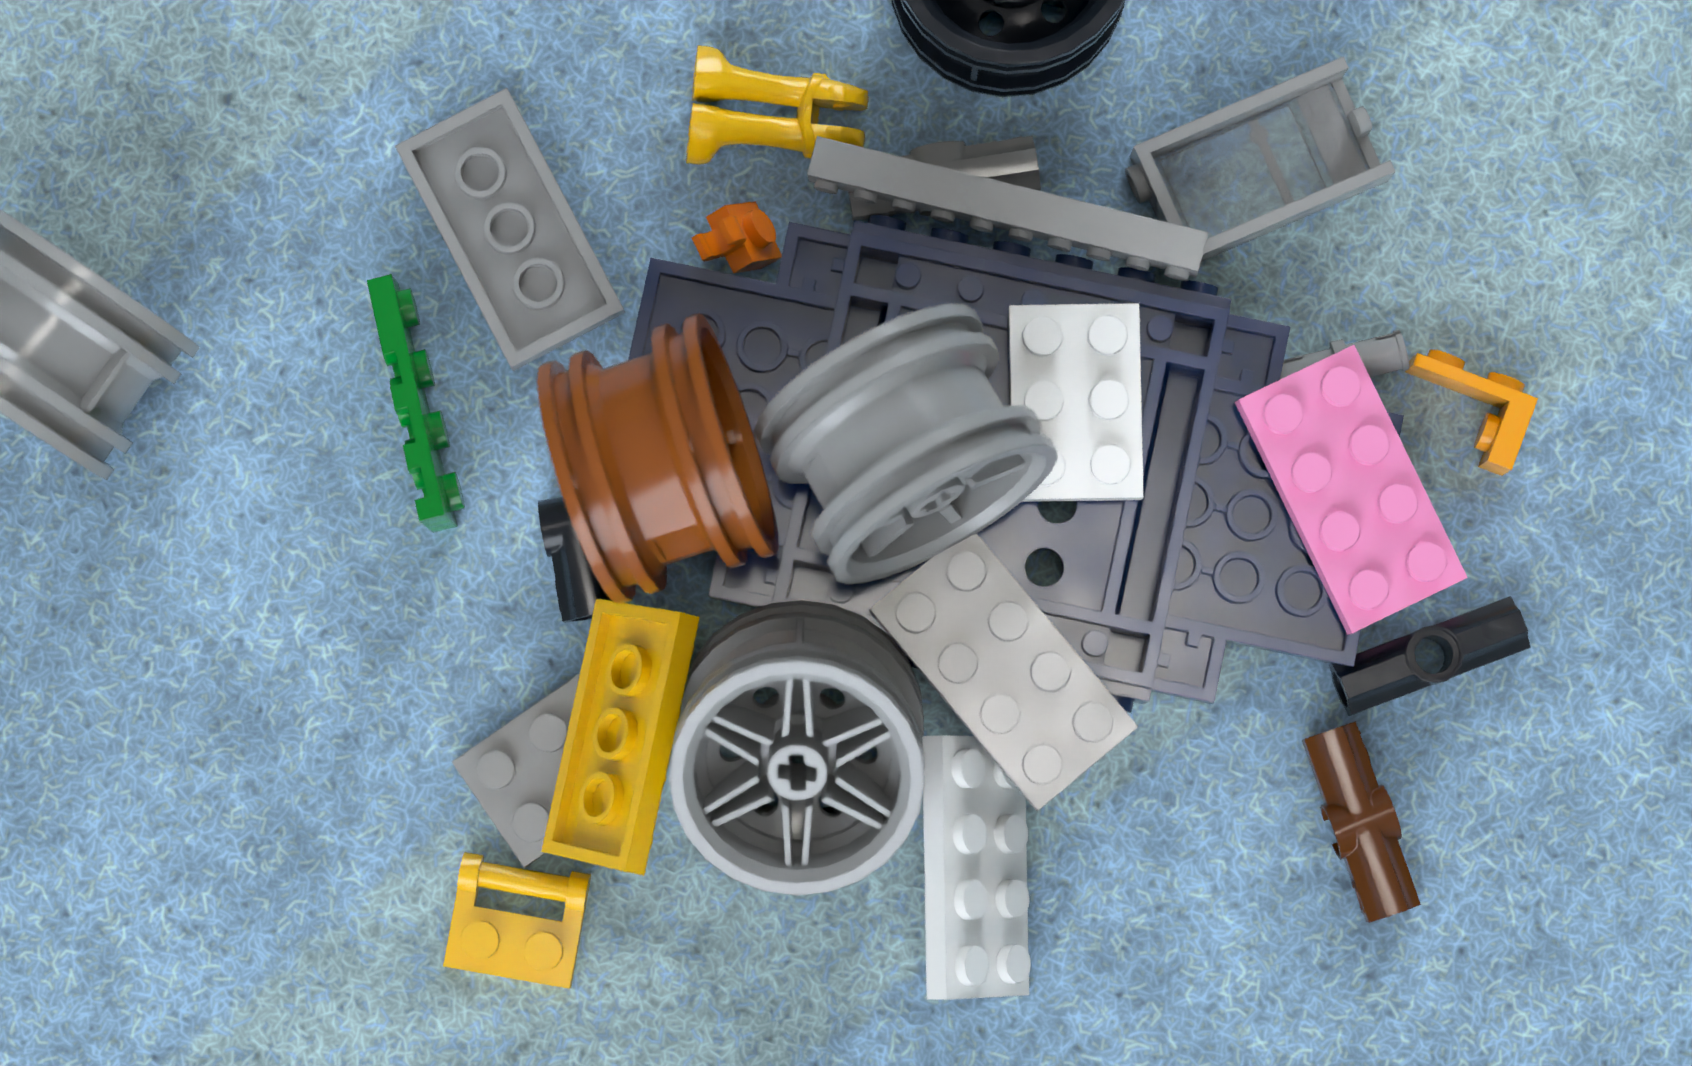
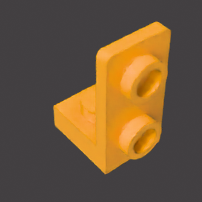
[1405,349,1538,476]

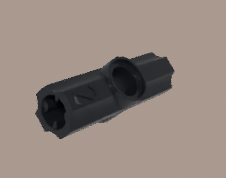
[1329,596,1531,716]

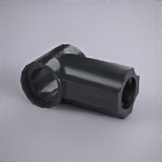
[538,497,612,623]

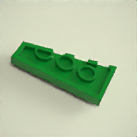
[367,274,465,533]

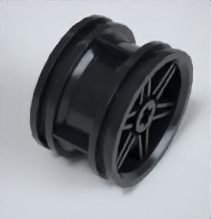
[891,0,1125,97]

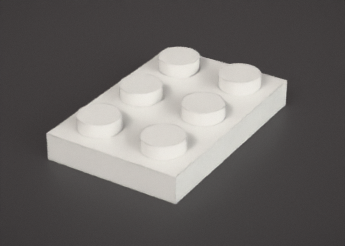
[1008,303,1143,502]

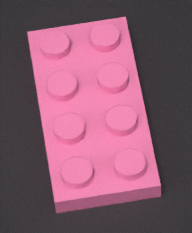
[1235,345,1468,635]

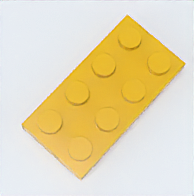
[541,599,700,875]

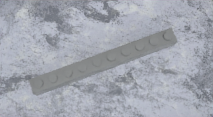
[807,136,1208,281]

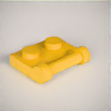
[443,852,591,989]

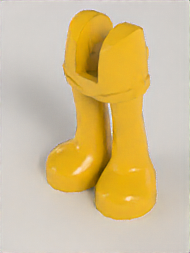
[686,45,869,165]

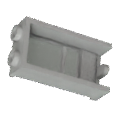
[1125,56,1396,262]

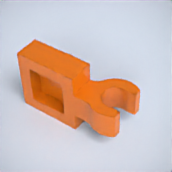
[691,201,782,274]

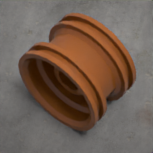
[537,313,779,604]

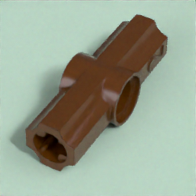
[1302,721,1421,923]

